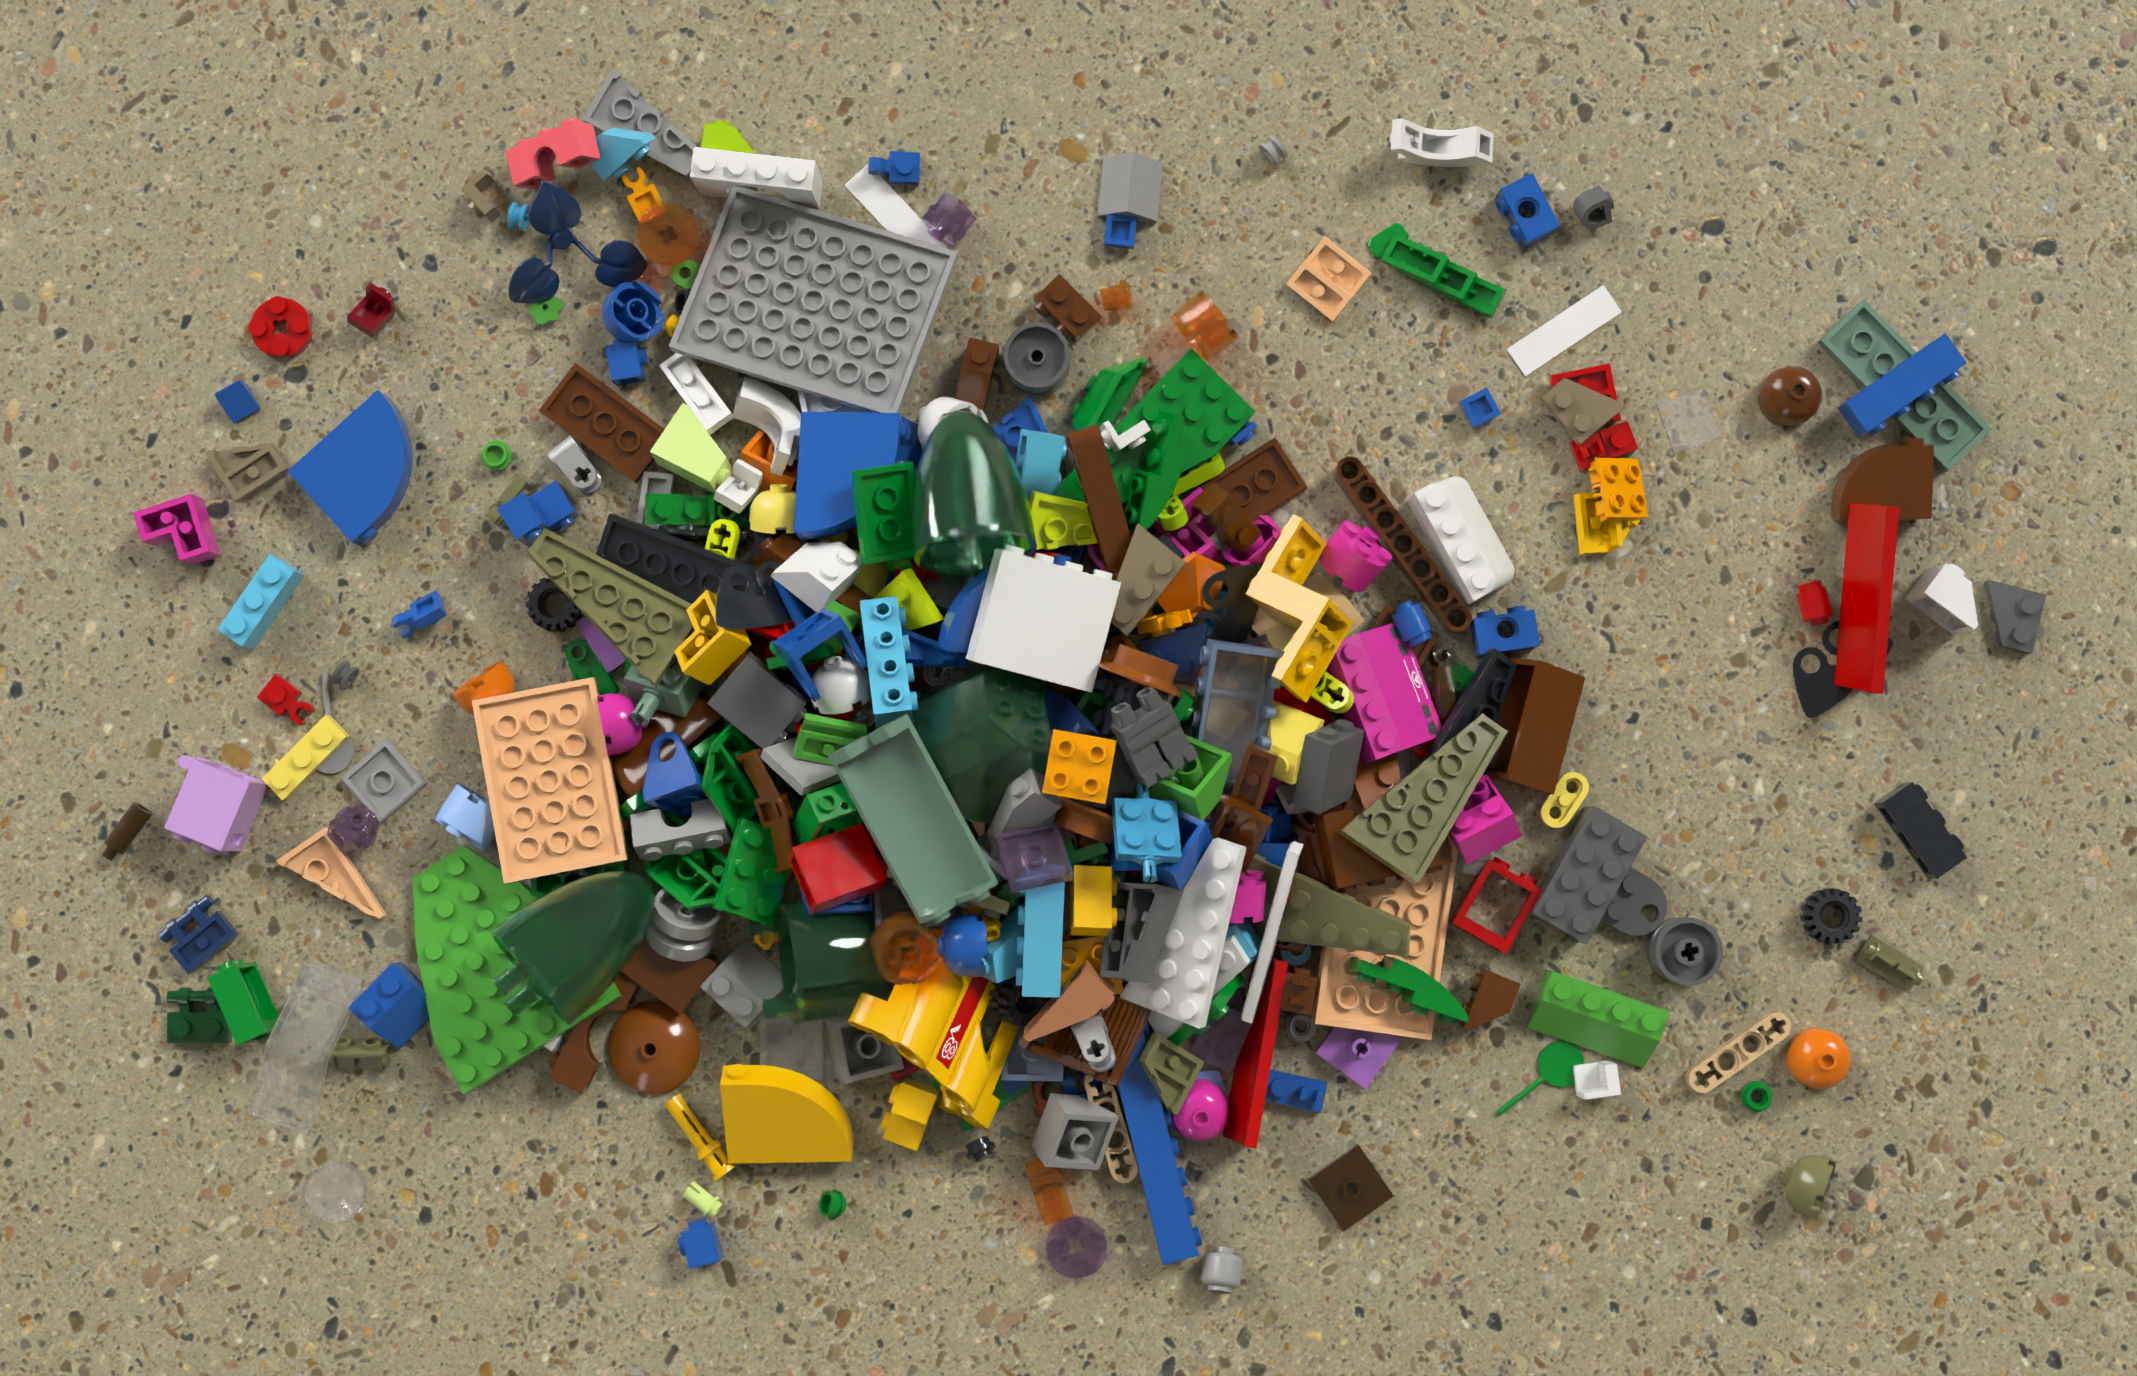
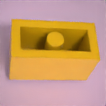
[1069,865,1117,936]

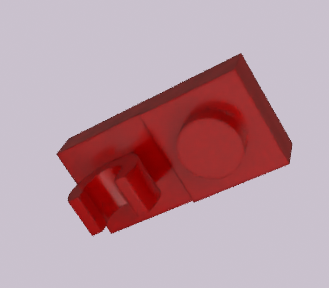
[1569,421,1638,471]

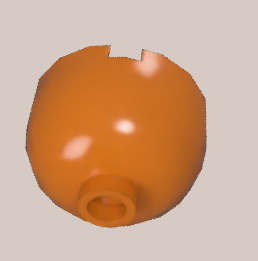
[453,660,515,716]
[1785,1027,1851,1090]

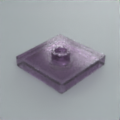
[995,822,1074,893]

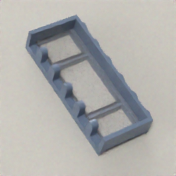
[1189,639,1285,834]

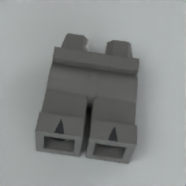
[1110,687,1199,788]

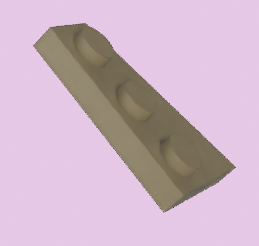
[1111,523,1187,636]

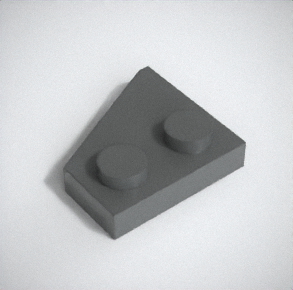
[1984,580,2046,654]

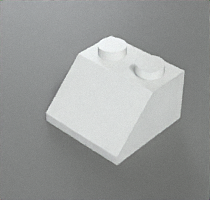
[771,542,864,612]
[1905,563,1978,635]

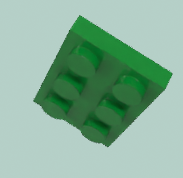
[851,461,923,564]
[713,818,798,927]

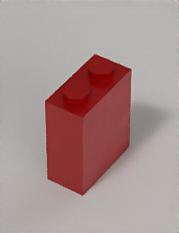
[788,823,887,915]

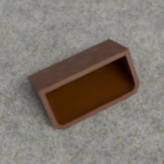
[1482,657,1585,795]
[610,689,725,798]

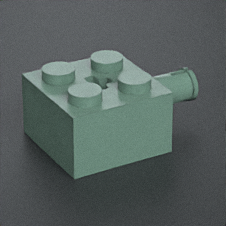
[623,657,706,726]

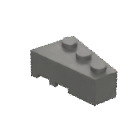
[1100,883,1184,984]

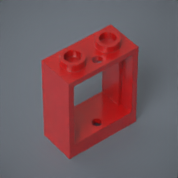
[1448,857,1542,954]

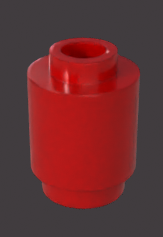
[1796,580,1834,627]

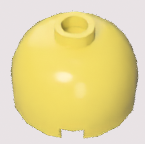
[749,484,796,534]

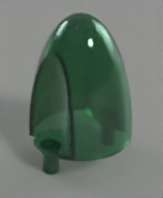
[912,411,1037,578]
[490,871,654,1026]
[748,902,920,1025]

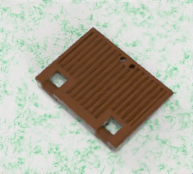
[1017,994,1152,1087]

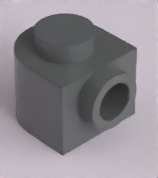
[1573,186,1614,229]

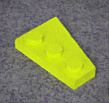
[1018,491,1097,552]
[858,568,944,630]

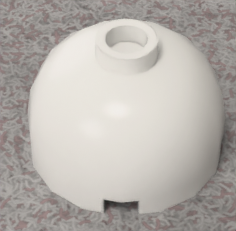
[811,656,872,714]

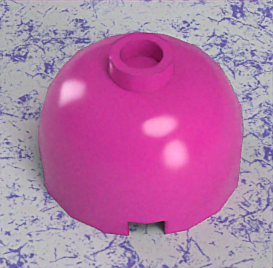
[597,693,648,756]
[1170,1078,1230,1142]

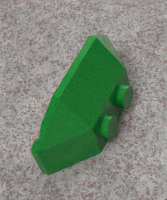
[1070,358,1148,433]
[701,723,798,833]
[645,811,727,911]

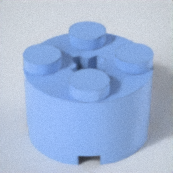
[434,783,496,852]

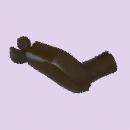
[1428,649,1456,726]

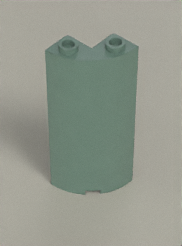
[828,714,999,924]

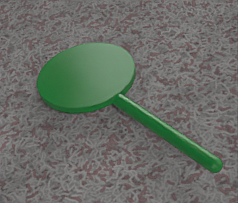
[1497,1041,1584,1115]

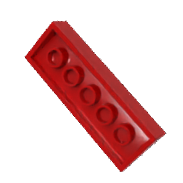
[1834,503,1899,694]
[1223,958,1288,1149]

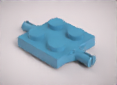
[1111,782,1182,883]

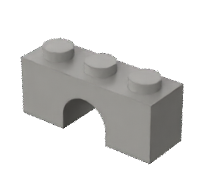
[630,799,732,861]

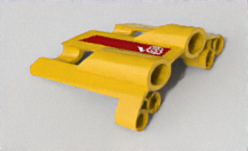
[848,907,1020,1130]

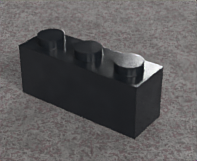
[1874,782,1967,879]

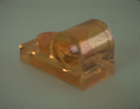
[1024,1158,1074,1225]

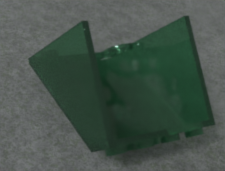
[866,665,1052,823]

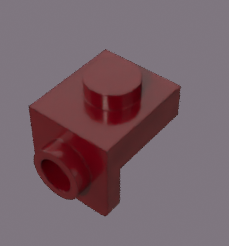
[347,283,395,338]

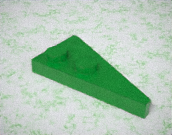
[1167,973,1244,1046]

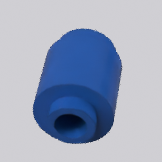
[1391,600,1432,648]

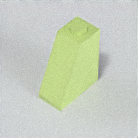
[650,403,732,494]

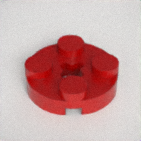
[248,296,313,358]

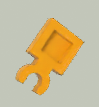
[622,167,668,226]
[1137,609,1193,637]

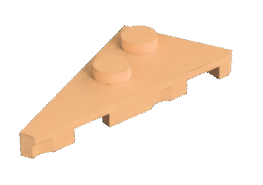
[276,827,387,920]

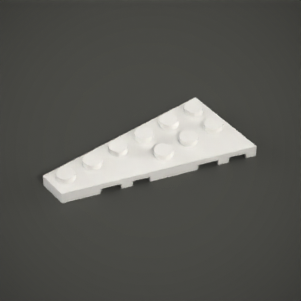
[1120,838,1246,1029]

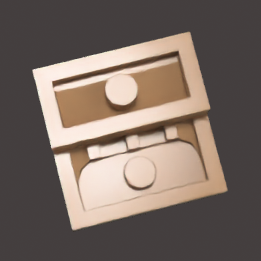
[1286,236,1372,321]

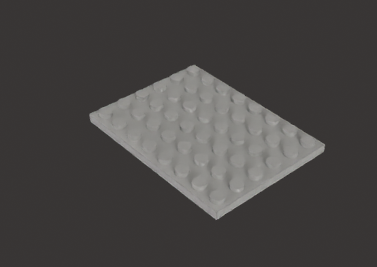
[668,186,959,413]

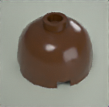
[1758,366,1822,428]

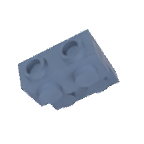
[996,1024,1064,1082]

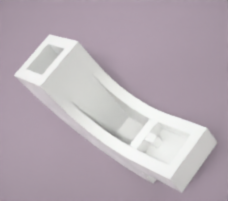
[1390,118,1494,167]
[733,377,801,476]

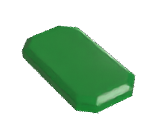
[1367,223,1409,259]

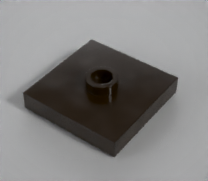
[1308,1144,1394,1231]

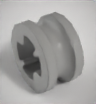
[1259,135,1288,166]

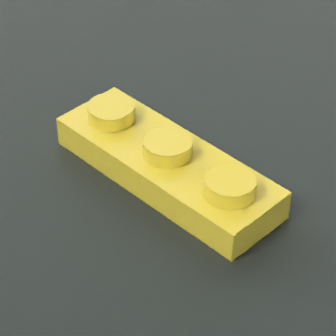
[262,715,350,801]

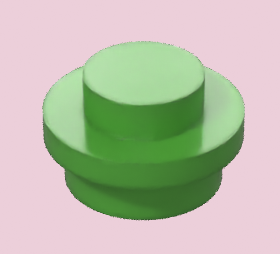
[481,440,512,471]

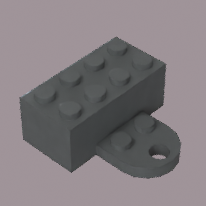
[1529,806,1667,944]

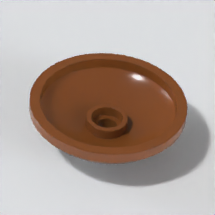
[608,1001,701,1094]

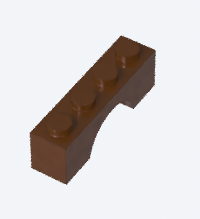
[548,966,641,1094]

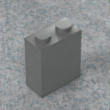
[707,652,808,749]
[1293,719,1365,814]

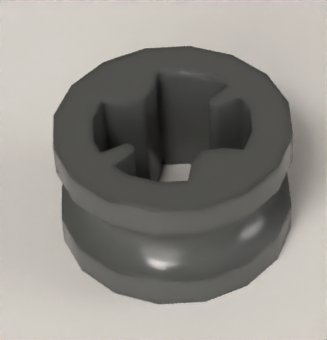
[330,660,359,691]

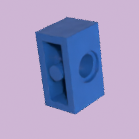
[1495,173,1560,249]
[1470,605,1540,657]

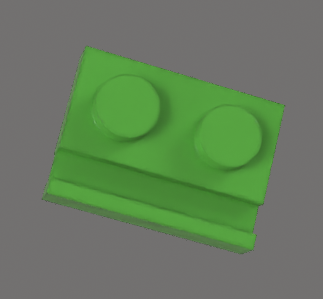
[793,713,867,765]

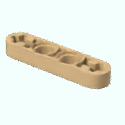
[1685,1012,1791,1093]
[1083,1073,1138,1183]

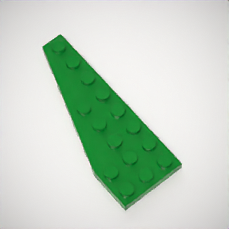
[1050,348,1256,504]

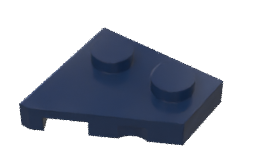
[1139,623,1209,684]

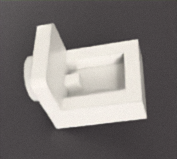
[1099,420,1151,453]
[713,459,763,514]

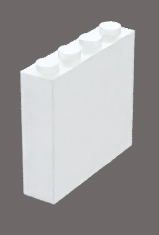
[966,544,1121,693]

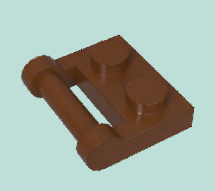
[1209,795,1273,873]

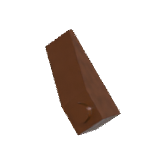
[955,337,1000,412]

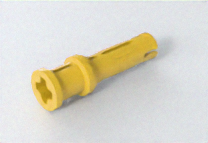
[664,1093,737,1182]

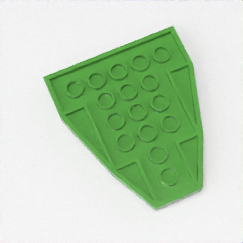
[412,846,622,1095]

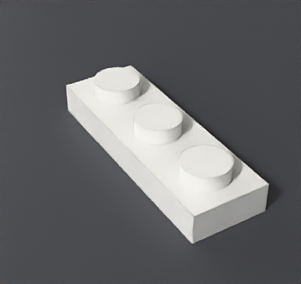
[659,353,734,435]

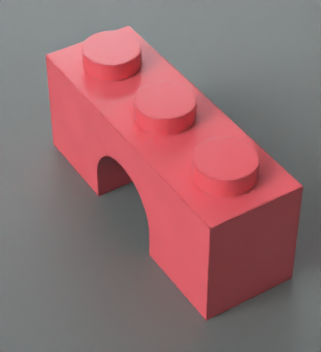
[506,118,601,189]

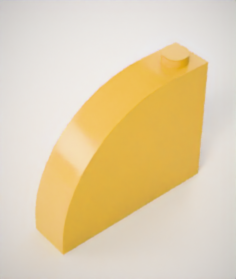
[720,1064,854,1164]

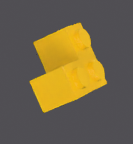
[674,590,751,685]
[880,1077,940,1151]

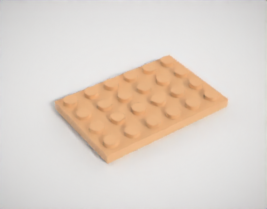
[472,677,629,884]

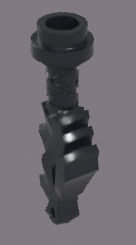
[658,525,748,548]

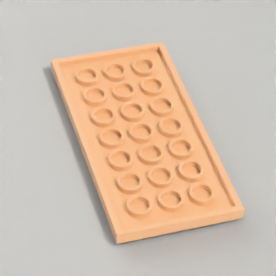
[1311,789,1458,1040]

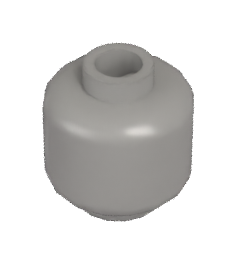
[1201,1247,1243,1294]

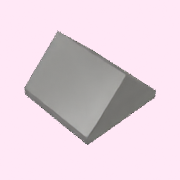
[1098,152,1163,223]

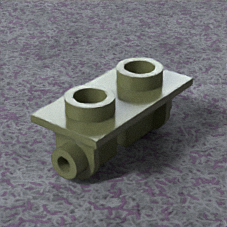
[1855,934,1924,993]
[322,1037,391,1070]

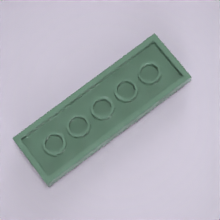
[1818,299,1992,472]

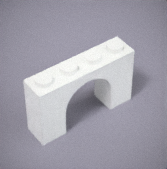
[690,147,823,209]

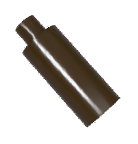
[102,802,152,861]

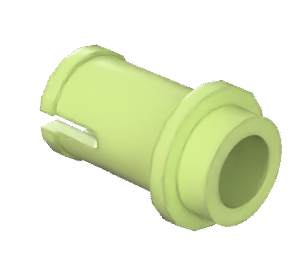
[682,1181,723,1219]

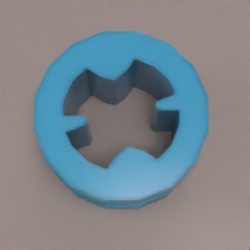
[507,202,530,232]

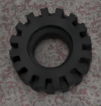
[526,578,582,632]
[1800,888,1863,944]
[989,976,1045,1026]

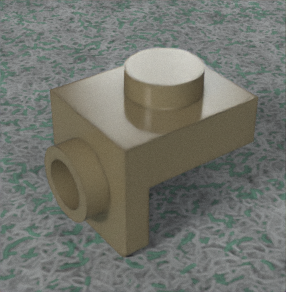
[461,169,501,222]

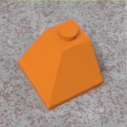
[740,429,798,493]
[1157,552,1226,628]

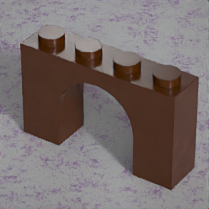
[1313,808,1453,893]

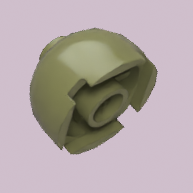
[1781,1155,1837,1220]

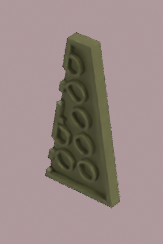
[528,528,695,689]
[1338,714,1508,885]

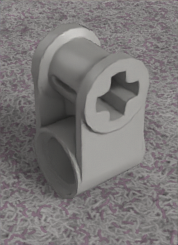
[547,435,603,494]
[1070,1010,1116,1072]

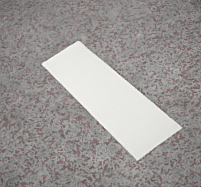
[845,164,947,248]
[1507,285,1622,376]

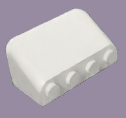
[1407,476,1515,606]

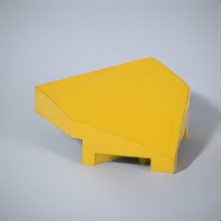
[1573,492,1641,555]

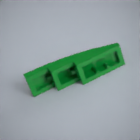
[1381,234,1506,319]

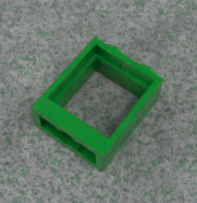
[792,783,865,844]
[207,959,284,1045]

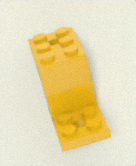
[1246,514,1354,703]

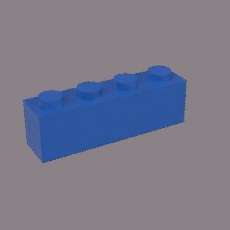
[1837,333,1967,437]

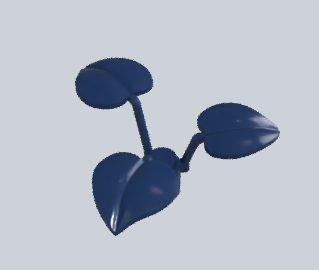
[508,180,647,304]

